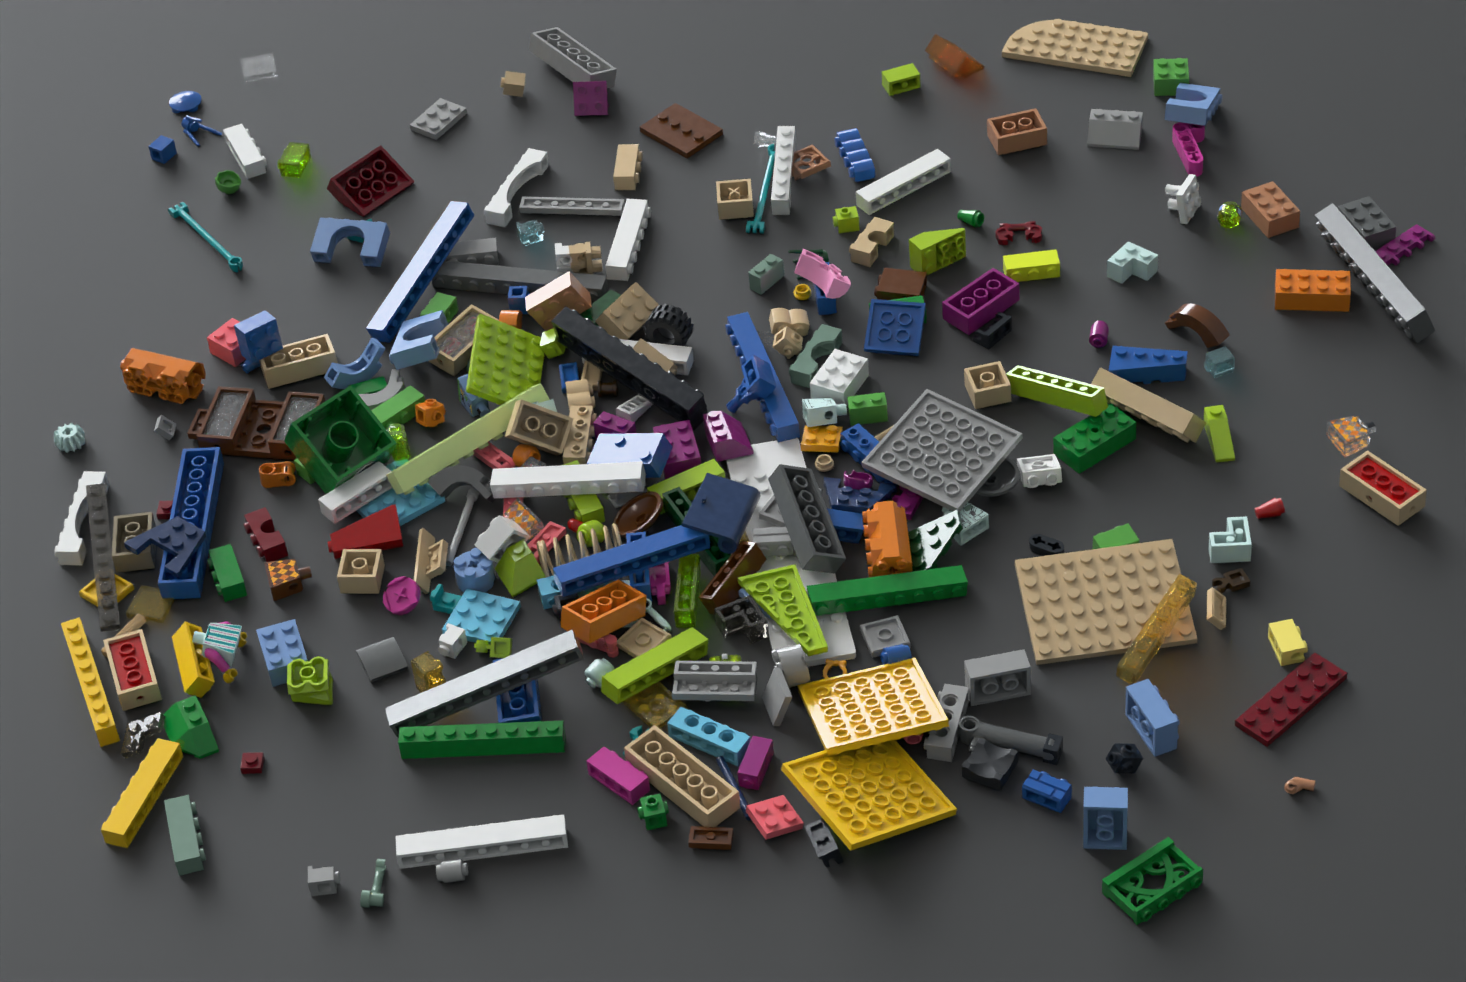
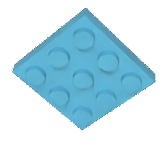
[442,589,521,645]

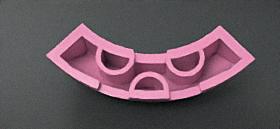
[794,249,851,299]

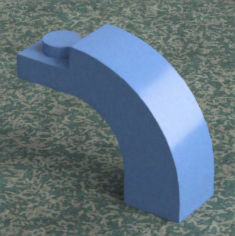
[324,338,385,389]

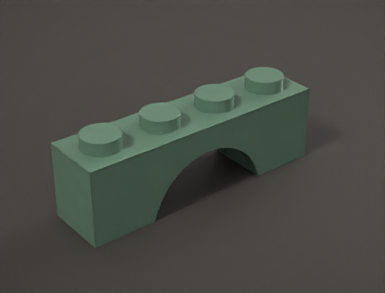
[789,324,843,388]

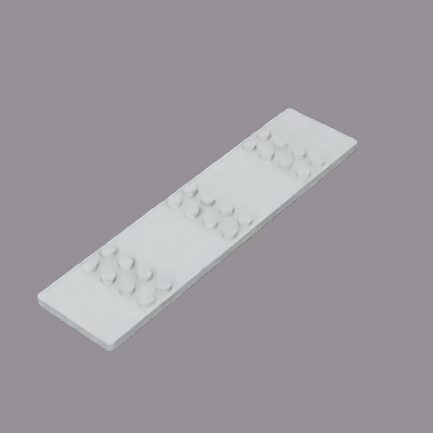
[726,438,856,667]

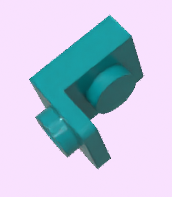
[430,584,462,614]

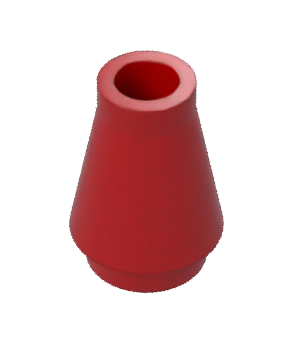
[1254,498,1285,519]

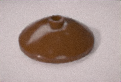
[613,491,663,538]

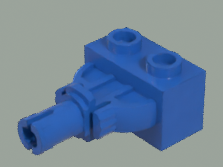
[726,355,777,413]

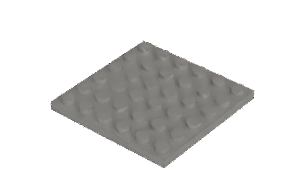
[861,389,1022,512]

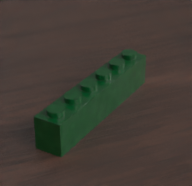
[662,487,731,576]

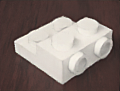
[1017,454,1062,488]

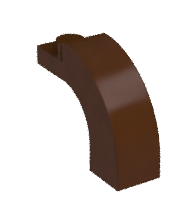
[1165,304,1230,348]

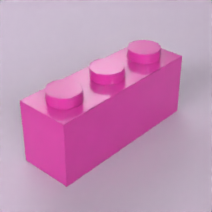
[586,747,650,805]

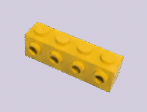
[172,621,215,698]

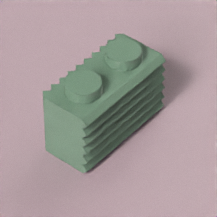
[748,254,785,294]

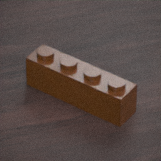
[698,541,767,616]

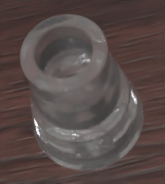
[753,130,777,147]

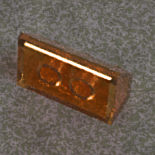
[925,34,985,78]

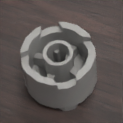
[771,644,810,688]

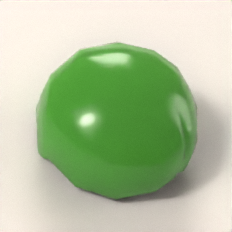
[215,170,241,194]

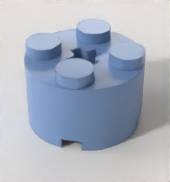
[454,548,495,593]

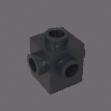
[1105,743,1144,774]

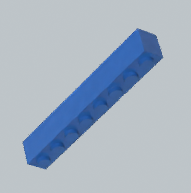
[553,525,710,597]

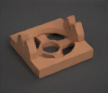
[791,145,831,180]

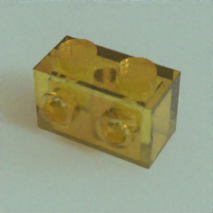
[411,651,446,693]

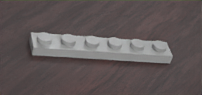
[519,197,625,216]

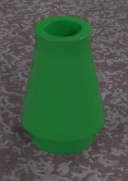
[957,209,985,227]

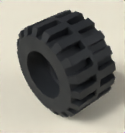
[643,304,694,346]

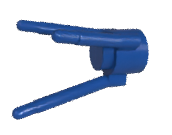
[181,115,222,147]

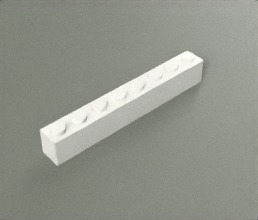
[490,462,646,498]
[396,815,568,869]

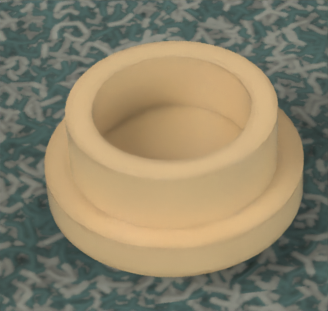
[815,454,834,472]

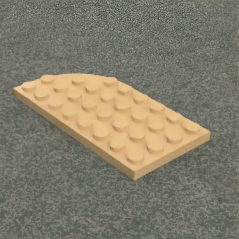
[1002,19,1148,77]

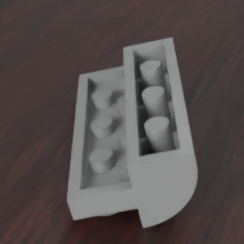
[672,661,757,701]

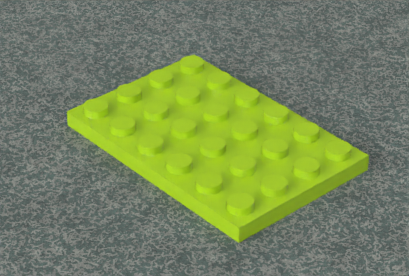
[466,314,544,405]

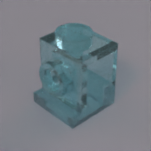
[516,220,545,246]

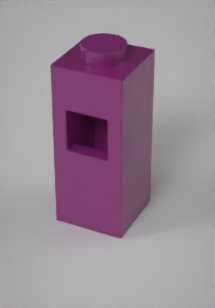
[737,736,774,790]

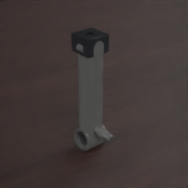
[959,716,1063,765]

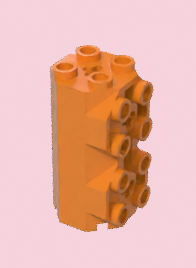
[120,348,206,404]
[862,501,912,577]

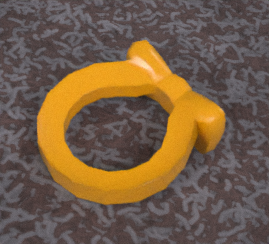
[823,659,847,679]

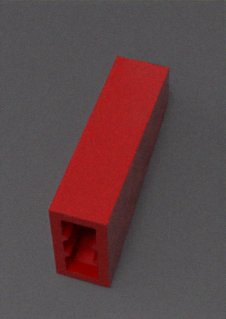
[328,504,403,559]

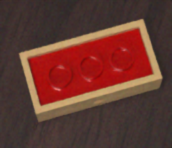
[1339,450,1427,526]
[103,629,162,711]

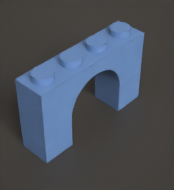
[1165,83,1222,126]
[310,217,390,267]
[389,310,449,370]

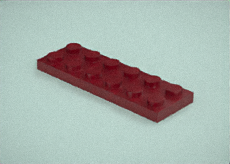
[1235,652,1347,747]

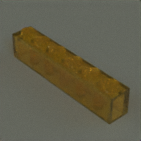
[1116,574,1197,685]

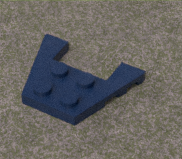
[824,477,898,513]
[124,516,206,579]

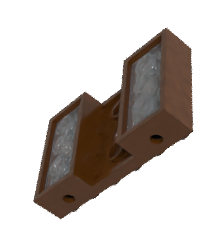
[187,386,325,460]

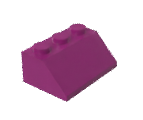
[703,410,754,462]

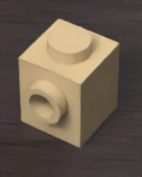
[500,71,525,97]

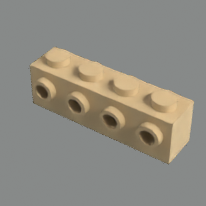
[563,406,597,465]

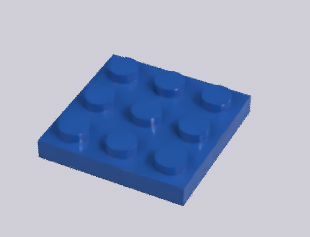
[864,299,926,356]

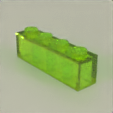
[674,554,701,628]

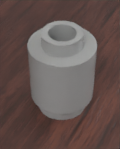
[436,859,468,883]

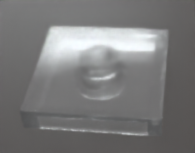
[241,53,277,82]

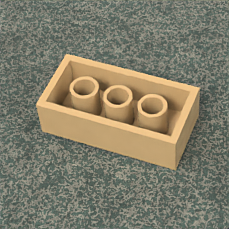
[259,334,338,389]

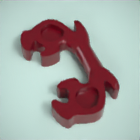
[995,221,1042,245]

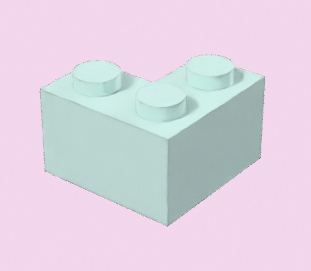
[1107,242,1158,284]
[1209,517,1252,563]

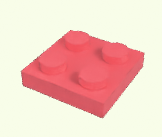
[746,795,804,840]

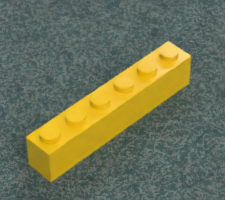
[101,738,183,848]

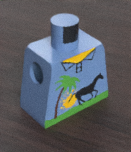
[457,374,490,417]

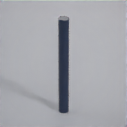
[716,756,751,820]

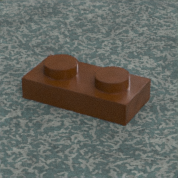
[688,826,734,850]

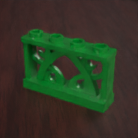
[1102,837,1203,925]

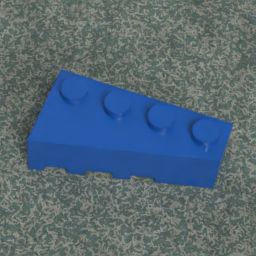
[1109,346,1188,384]

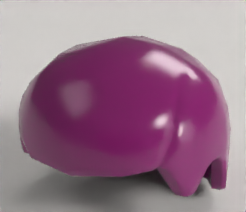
[844,470,873,490]

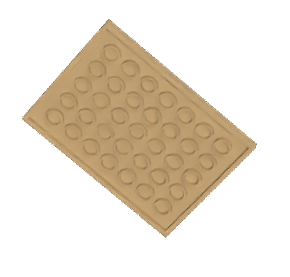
[1015,539,1197,665]

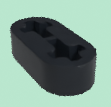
[1029,534,1064,556]

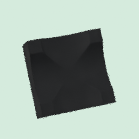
[962,738,1018,791]

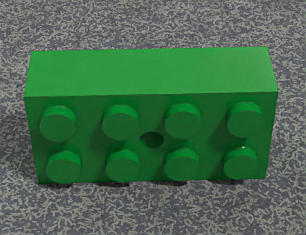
[1053,403,1136,474]

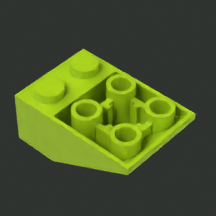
[909,228,966,275]

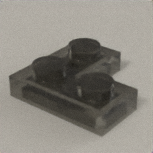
[121,712,165,759]

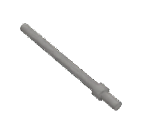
[446,486,479,566]

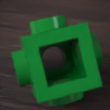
[637,794,669,830]

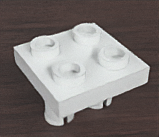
[1165,174,1201,224]

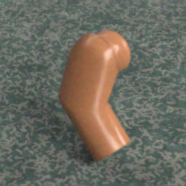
[1284,777,1316,794]

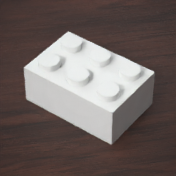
[810,349,869,406]

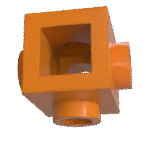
[415,399,446,427]

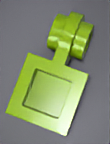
[474,637,512,658]

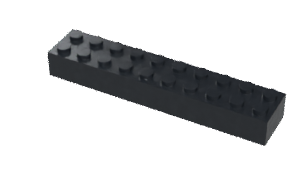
[551,306,708,430]

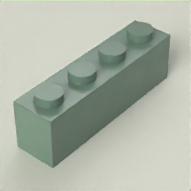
[164,794,206,876]

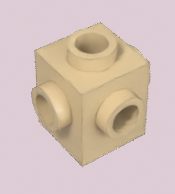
[773,326,803,359]

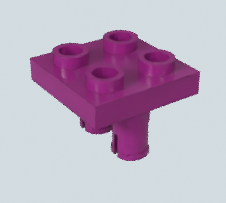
[573,81,608,116]

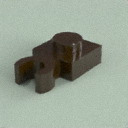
[1212,568,1251,594]

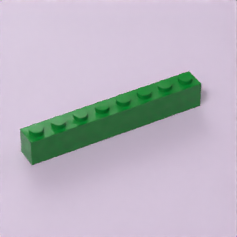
[806,565,968,616]
[398,720,566,759]

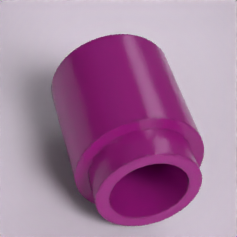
[1089,321,1109,348]

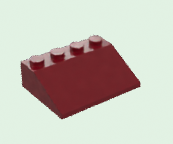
[327,145,414,217]

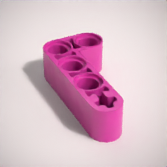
[1172,122,1205,177]

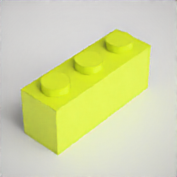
[1003,249,1060,282]

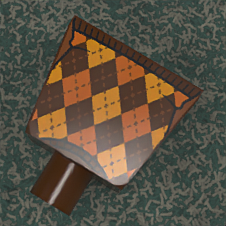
[265,559,312,601]

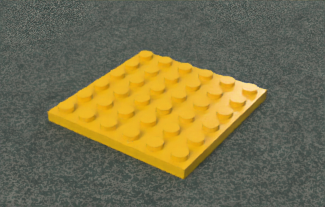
[797,658,949,755]
[781,740,957,851]

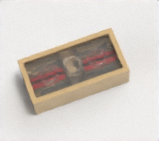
[428,304,499,376]

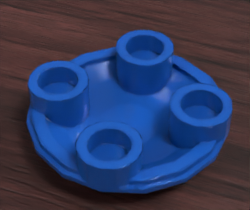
[169,91,202,113]

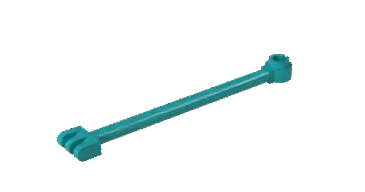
[746,144,775,234]
[168,202,243,272]

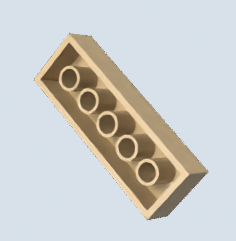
[1091,368,1206,443]
[624,725,741,827]

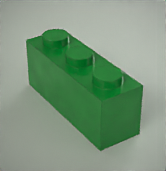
[207,544,247,602]

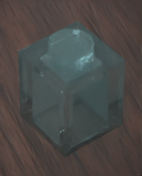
[1204,346,1235,378]

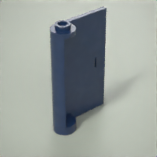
[682,473,761,554]

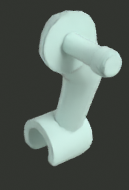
[645,598,672,631]

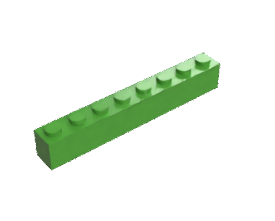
[294,385,425,484]

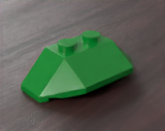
[160,695,219,759]

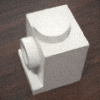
[438,623,467,659]

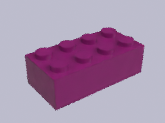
[942,268,1020,335]

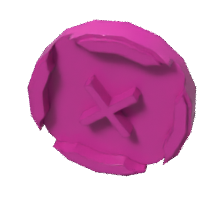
[383,576,421,615]

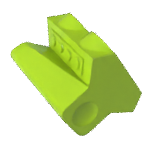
[287,656,333,705]

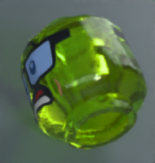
[1217,201,1242,228]

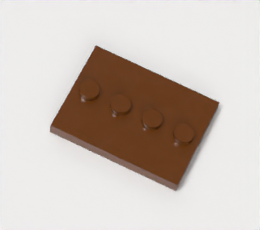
[640,103,723,159]

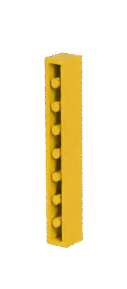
[61,617,120,747]

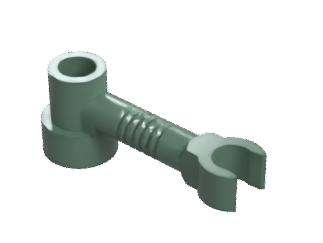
[360,859,386,908]

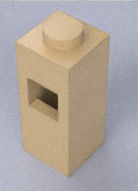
[633,338,678,375]

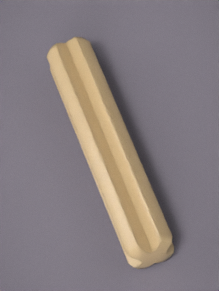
[101,614,146,658]

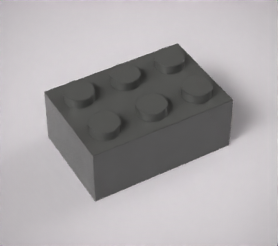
[1337,196,1396,250]

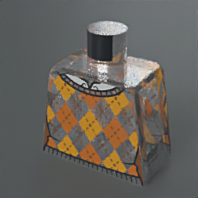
[1326,415,1376,458]
[503,498,544,541]

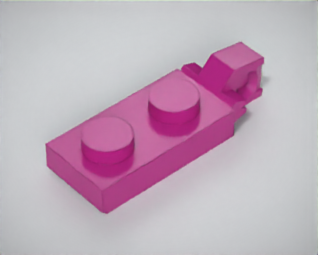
[649,562,671,605]

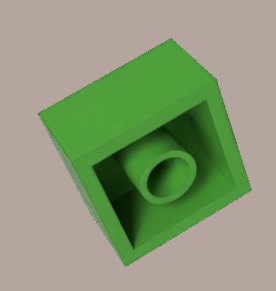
[1153,58,1189,96]

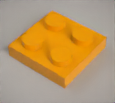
[801,425,843,452]

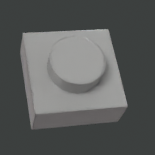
[154,415,176,440]

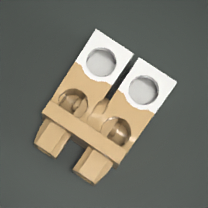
[555,242,603,274]

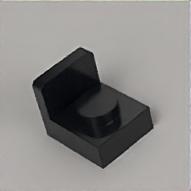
[552,593,579,622]

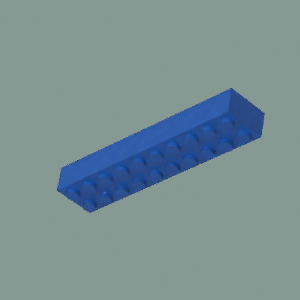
[158,447,224,600]

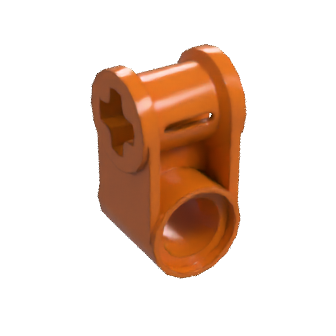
[259,461,296,488]

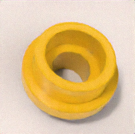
[793,284,812,300]

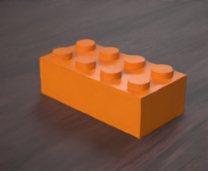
[1275,269,1351,312]
[561,579,647,644]

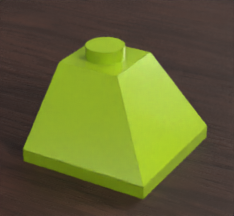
[495,539,546,597]

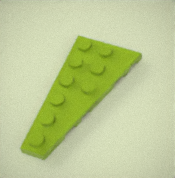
[738,564,828,657]

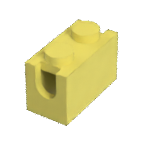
[1268,619,1308,666]

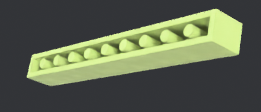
[386,383,550,495]

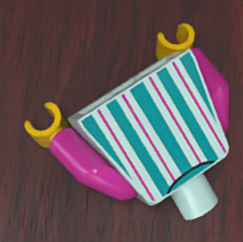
[192,621,247,683]

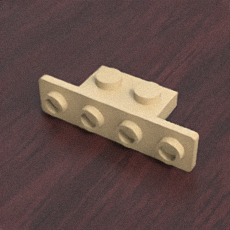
[414,528,448,594]

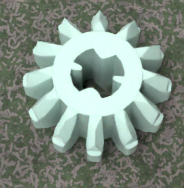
[54,423,85,453]

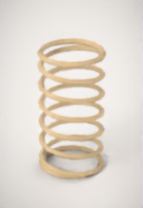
[537,523,622,577]

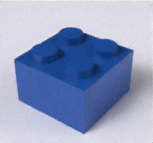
[234,311,283,364]

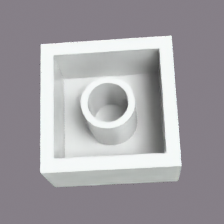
[474,515,530,563]

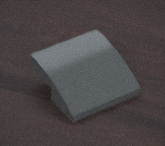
[356,637,408,683]

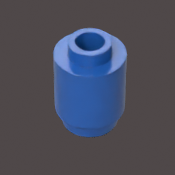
[880,644,912,665]

